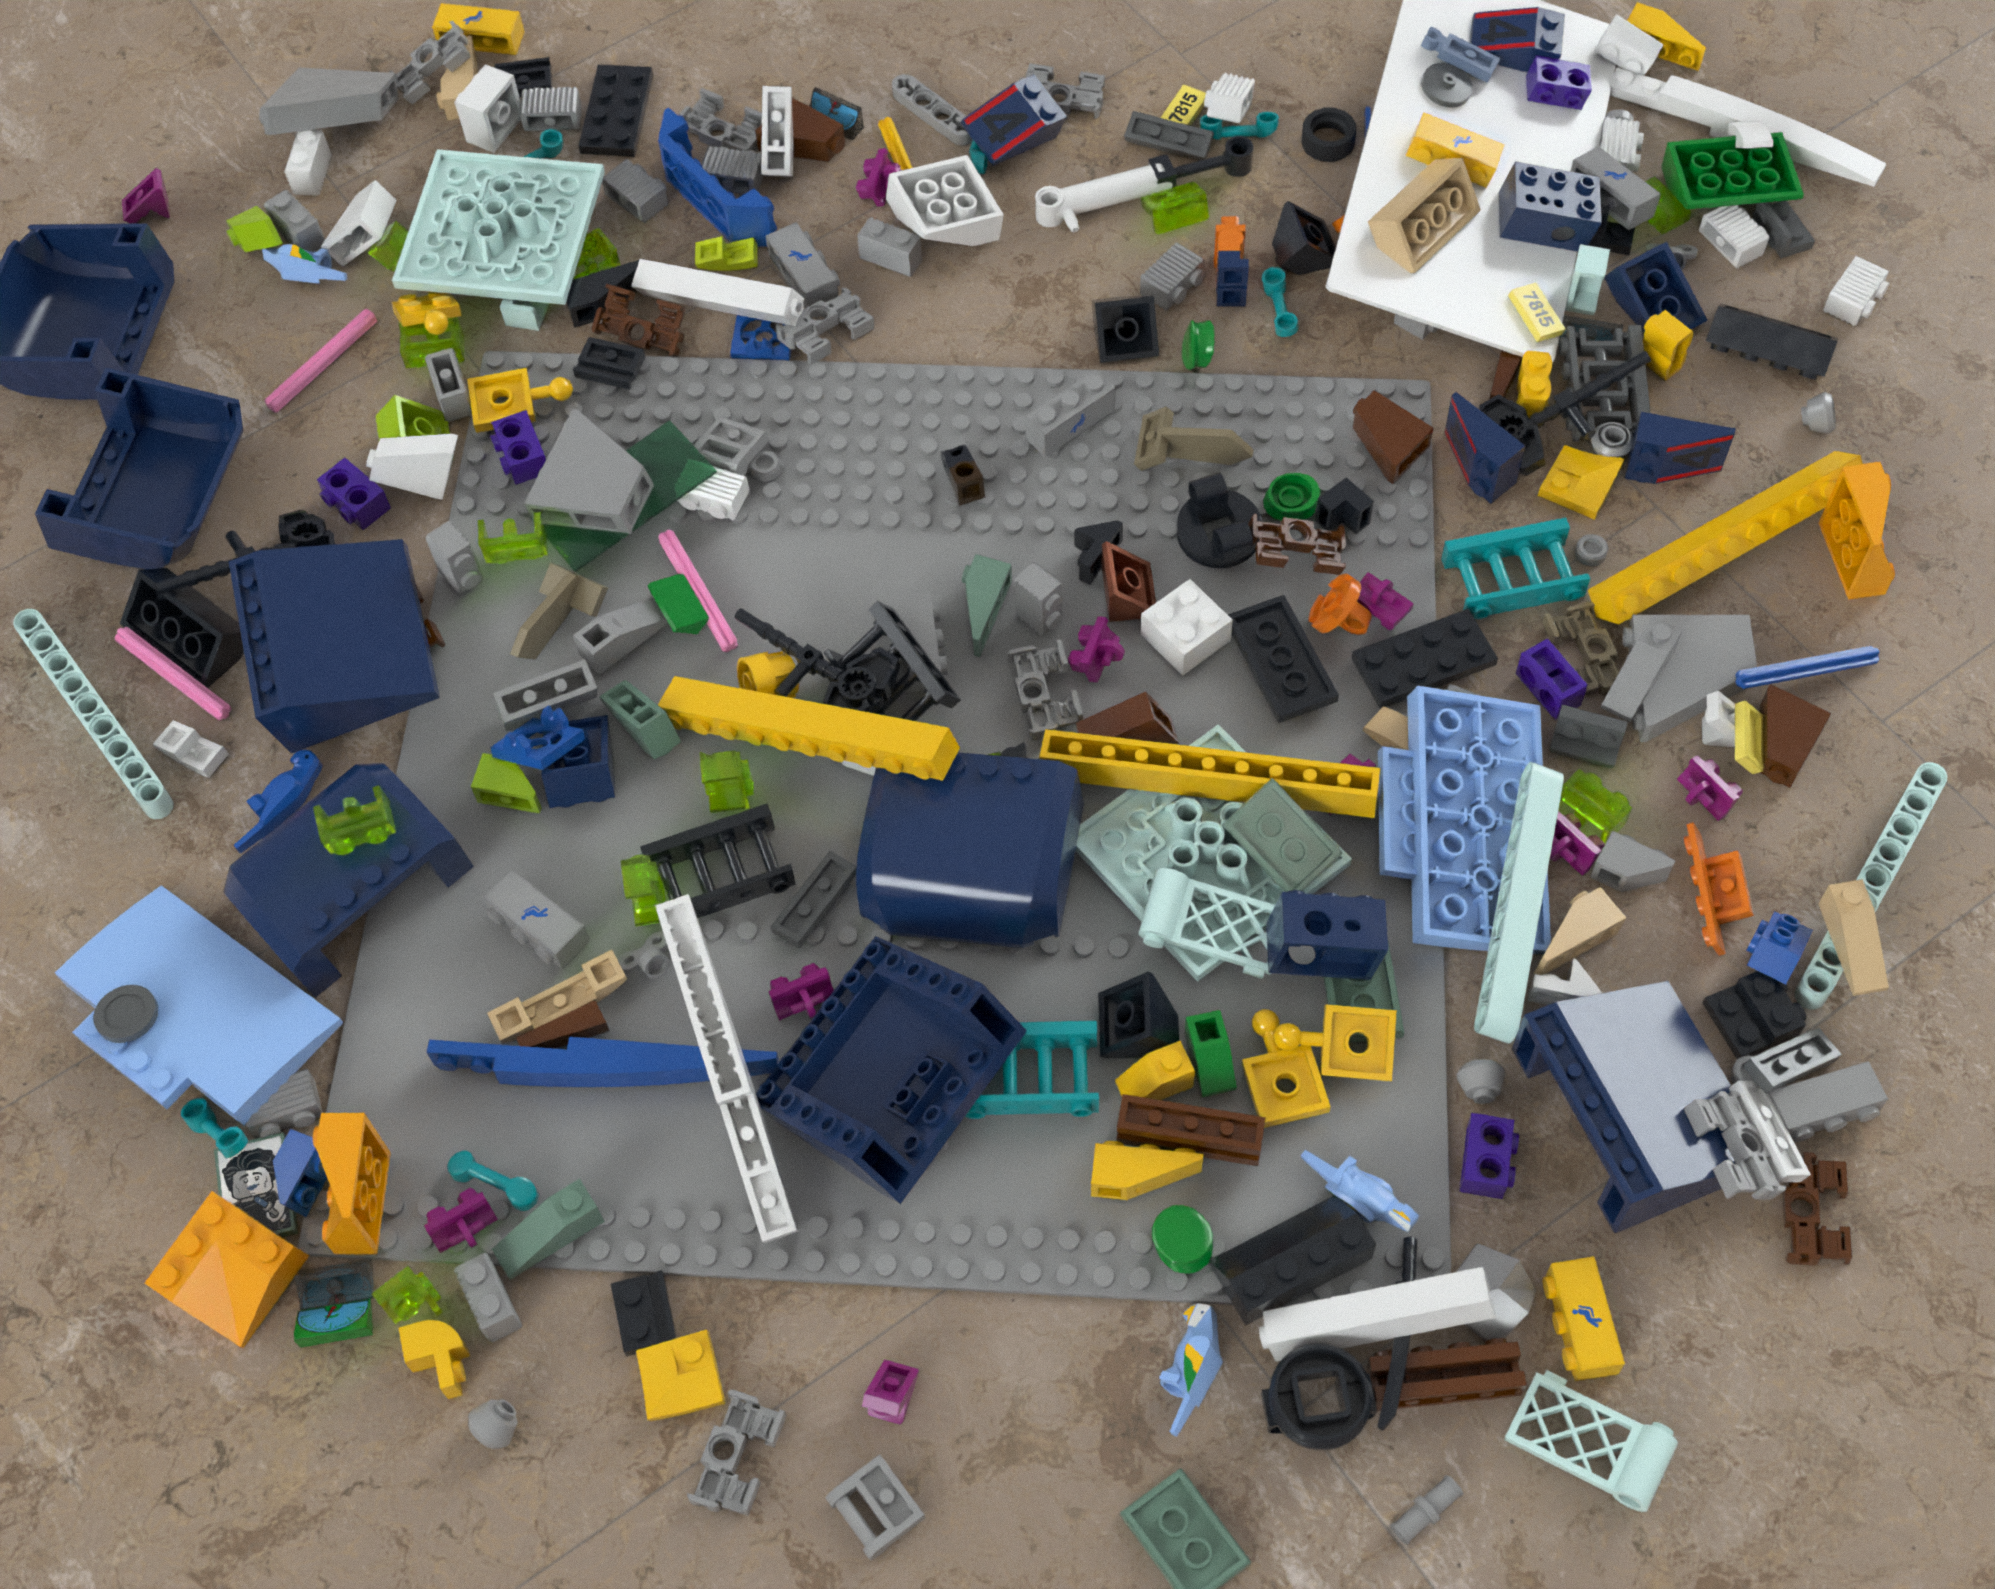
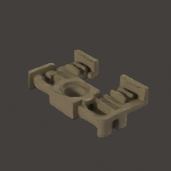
[1542,602,1619,696]

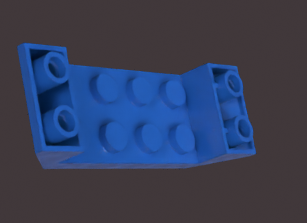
[658,108,777,247]

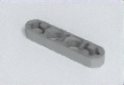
[892,74,973,146]

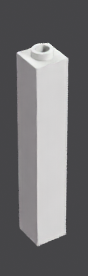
[631,259,804,326]
[1259,1267,1496,1361]

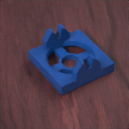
[730,315,792,360]
[490,705,585,770]

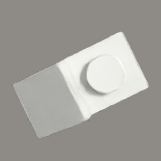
[1702,691,1735,748]
[1528,958,1602,1005]

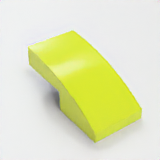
[695,236,758,271]

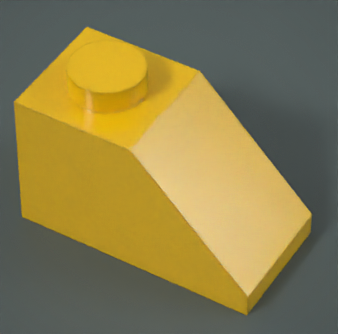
[1115,1041,1195,1100]

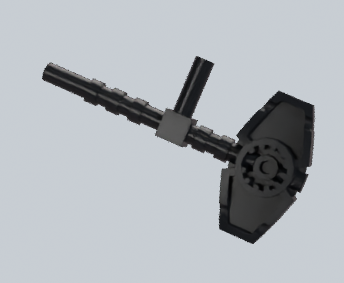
[1479,351,1651,476]
[154,509,335,595]
[735,608,901,713]

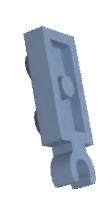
[1421,27,1501,83]

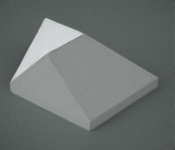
[1456,1243,1536,1341]

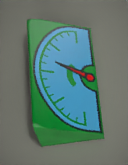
[294,1299,373,1348]

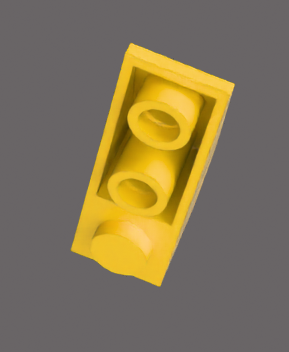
[1627,2,1706,71]
[1091,1141,1203,1200]

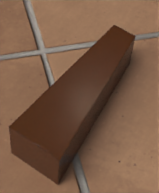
[1489,350,1523,399]
[516,1000,610,1049]

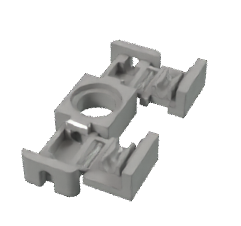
[389,21,471,105]
[1019,63,1105,119]
[678,88,762,152]
[776,288,874,365]
[1008,640,1083,741]
[1683,1091,1786,1200]
[687,1390,787,1516]

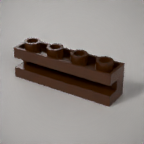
[1117,1094,1266,1166]
[1366,1338,1527,1411]

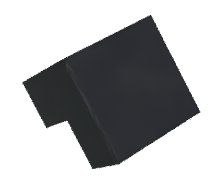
[1315,477,1374,534]

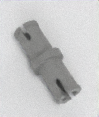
[1390,1475,1464,1545]

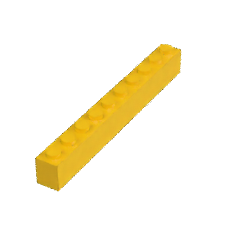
[1588,451,1863,625]
[658,676,960,780]
[1039,729,1380,818]

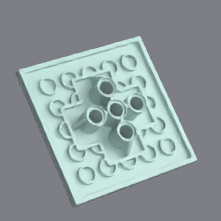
[392,149,605,305]
[1075,724,1352,982]

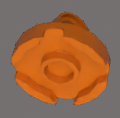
[1308,573,1372,635]

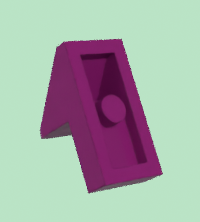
[122,168,170,224]
[862,1359,919,1424]

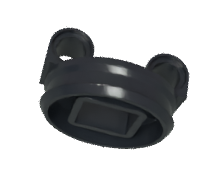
[1177,472,1262,568]
[1261,1343,1377,1451]

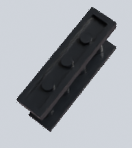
[824,601,961,721]
[640,803,796,919]

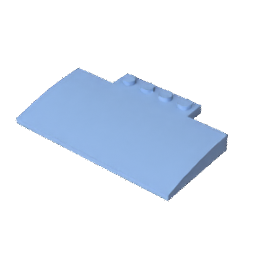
[1378,686,1551,954]
[55,885,343,1126]

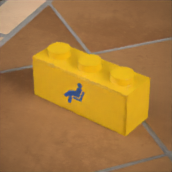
[432,3,525,55]
[1406,112,1505,188]
[1542,1256,1625,1382]

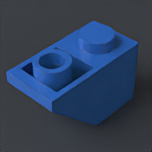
[273,1129,327,1217]

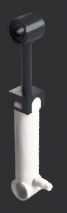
[1035,136,1254,232]

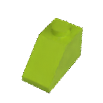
[226,206,283,252]
[471,753,542,814]

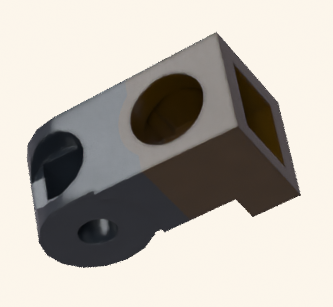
[940,444,986,506]

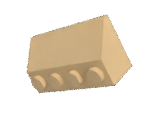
[1368,158,1481,273]

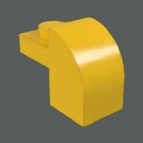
[399,1320,471,1399]

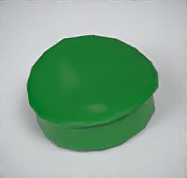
[1181,320,1215,370]
[1263,473,1320,521]
[1152,1205,1213,1274]

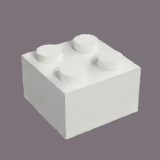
[454,64,521,153]
[1141,579,1233,676]

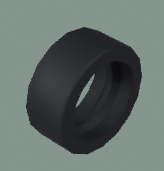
[1302,108,1356,162]

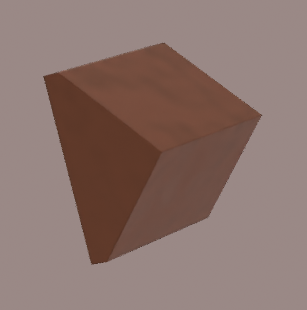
[1102,541,1156,622]

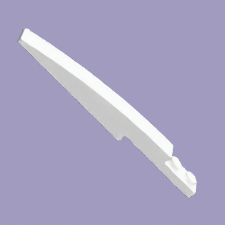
[1609,68,1886,187]
[655,894,799,1244]

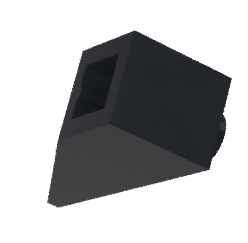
[566,258,644,328]

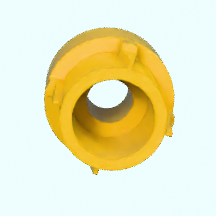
[737,651,799,698]

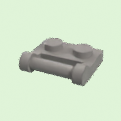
[689,417,769,476]
[825,1454,925,1561]

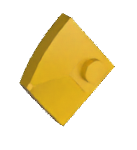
[1537,445,1624,520]
[636,1329,726,1421]

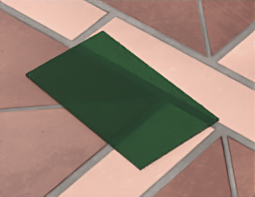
[530,420,717,572]

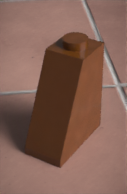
[755,98,845,162]
[1353,390,1434,484]
[1760,684,1831,788]
[1076,691,1179,744]

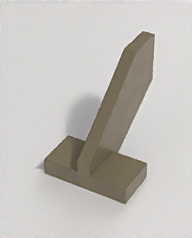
[1134,406,1254,471]
[510,563,608,659]

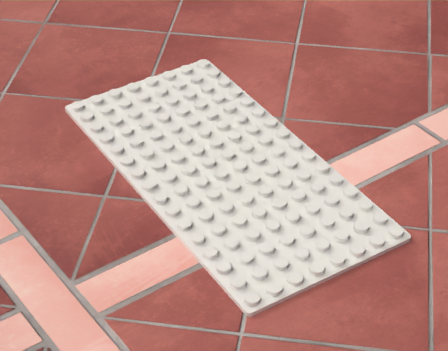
[1326,0,1616,363]

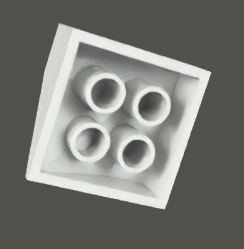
[886,155,1004,246]

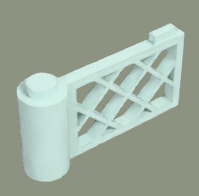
[1139,868,1275,978]
[1505,1370,1678,1512]

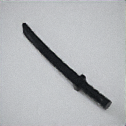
[1377,1237,1418,1431]

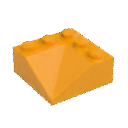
[1818,461,1895,600]
[313,1113,391,1254]
[145,1191,309,1348]

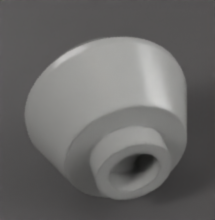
[1801,392,1836,434]
[1591,422,1634,458]
[1456,1059,1505,1104]
[468,1399,517,1449]

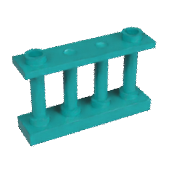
[1441,518,1591,619]
[965,1021,1099,1119]

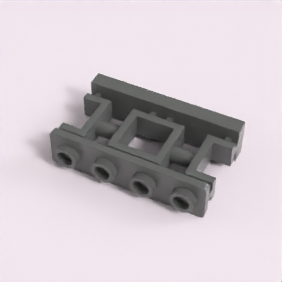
[1559,325,1651,441]

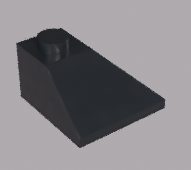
[1272,201,1336,275]
[1091,296,1159,363]
[1098,971,1179,1058]

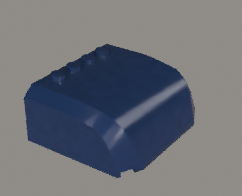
[0,224,174,400]
[35,367,244,569]
[856,752,1084,948]
[223,763,474,998]

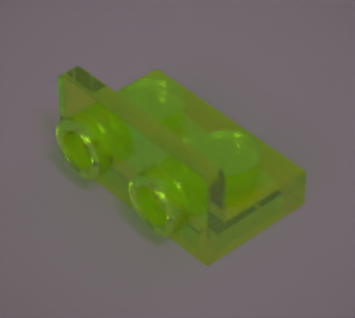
[1645,176,1692,235]
[1140,181,1209,235]
[372,1266,443,1325]

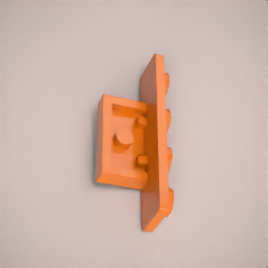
[1684,822,1754,956]

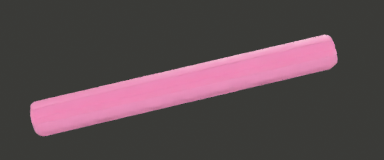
[264,309,377,413]
[658,530,738,652]
[114,627,232,720]

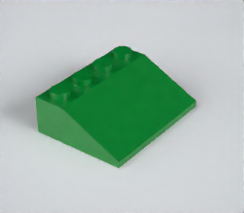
[1661,132,1804,210]

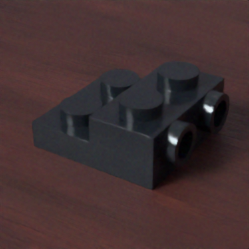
[1702,971,1806,1060]

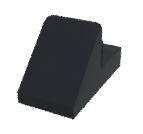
[1588,206,1635,255]
[1074,520,1123,585]

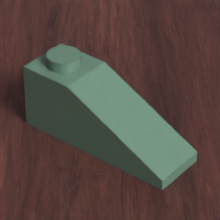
[962,554,1012,657]
[599,679,681,760]
[492,1178,605,1280]

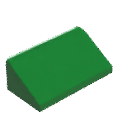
[648,574,709,634]

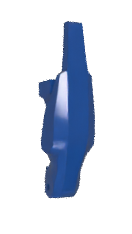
[234,749,323,853]

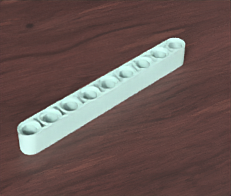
[13,609,174,819]
[1474,762,1564,1044]
[1795,762,1948,1010]

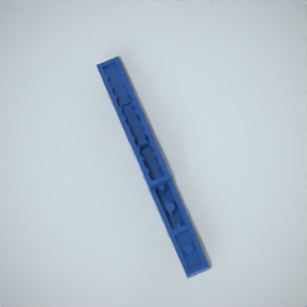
[427,1037,780,1087]

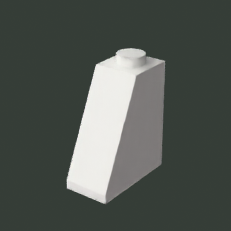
[321,180,396,267]
[366,434,458,500]

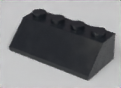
[1706,303,1838,380]
[120,568,244,688]
[1209,1195,1376,1326]

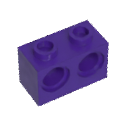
[1526,55,1592,110]
[490,410,546,485]
[317,458,391,530]
[1516,638,1588,720]
[1459,1113,1519,1199]

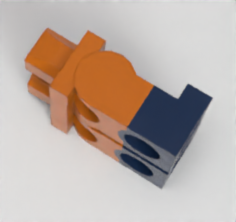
[1213,216,1249,307]

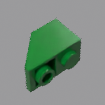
[1184,1010,1237,1097]

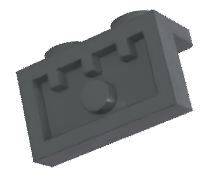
[1752,201,1815,258]
[1549,705,1628,768]

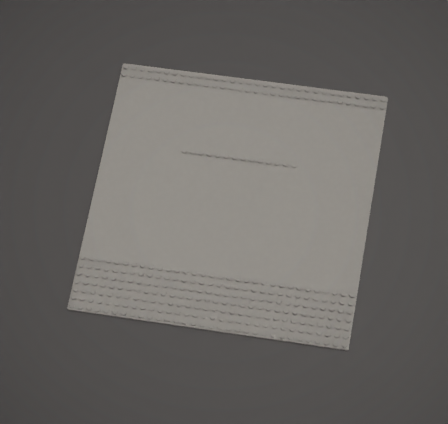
[298,351,1451,1308]

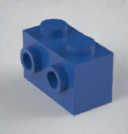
[1746,911,1813,984]

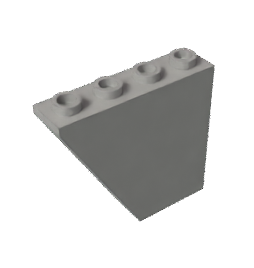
[259,68,399,135]
[524,409,654,534]
[1622,615,1757,742]

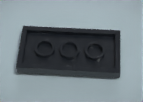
[578,64,653,157]
[1228,595,1339,723]
[1352,609,1498,709]

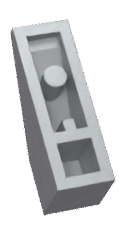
[1601,616,1682,722]

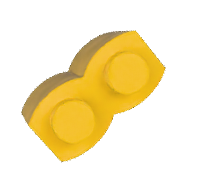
[1643,310,1693,381]
[1516,350,1552,418]

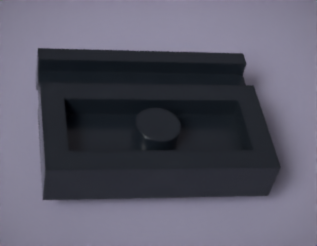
[495,57,553,97]
[573,337,646,390]
[611,1270,677,1357]

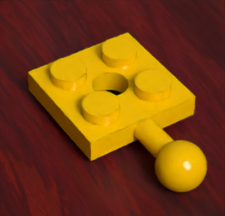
[392,292,462,335]
[467,368,573,433]
[1274,1004,1397,1081]
[1241,1009,1331,1128]

